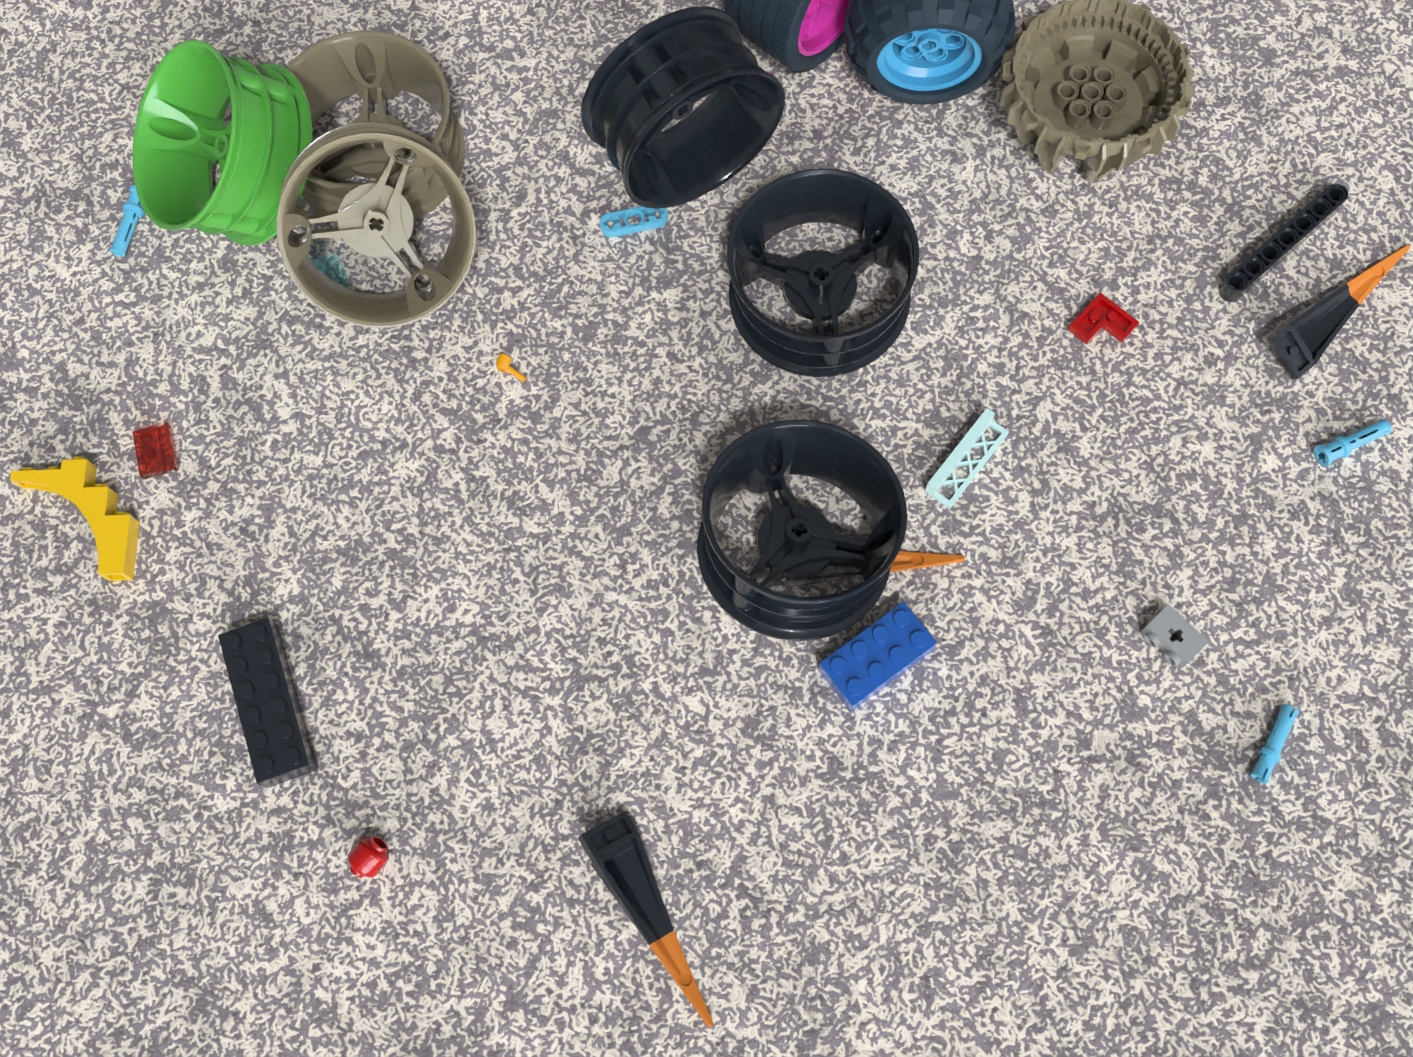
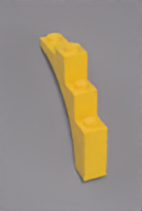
[10,457,140,581]

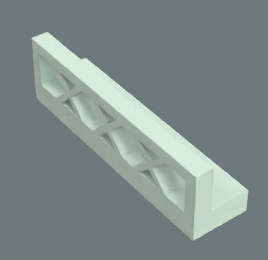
[925,408,1009,509]

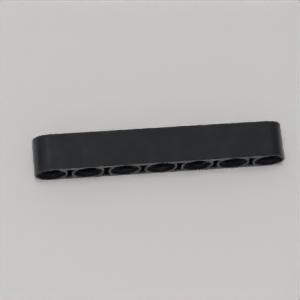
[1219,184,1349,302]

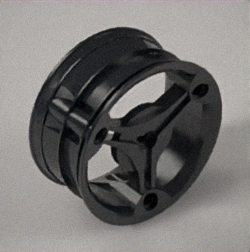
[580,6,785,209]
[727,168,919,377]
[697,419,907,641]

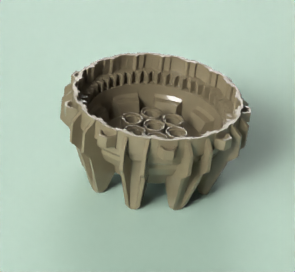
[999,0,1195,181]

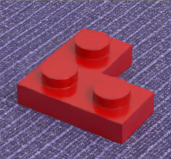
[1068,292,1140,345]

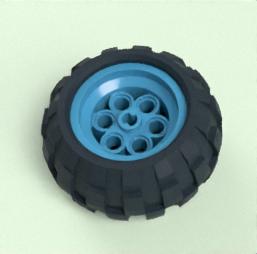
[844,0,1015,104]

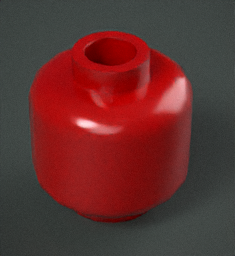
[347,836,389,878]

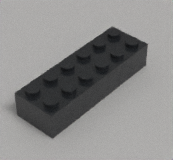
[218,617,318,788]

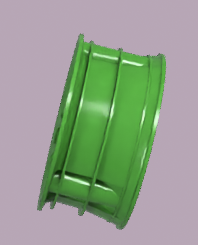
[132,40,313,246]

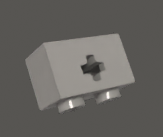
[1141,604,1209,669]

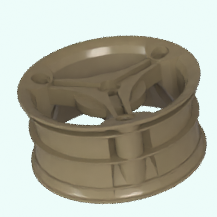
[286,30,465,227]
[277,121,476,328]

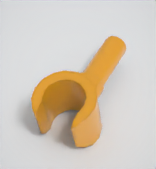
[496,354,527,382]

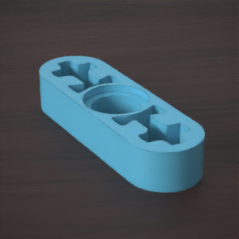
[600,206,668,237]

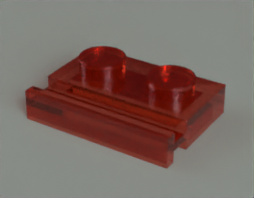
[132,422,179,480]

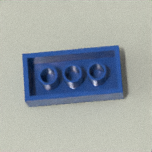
[818,601,937,712]

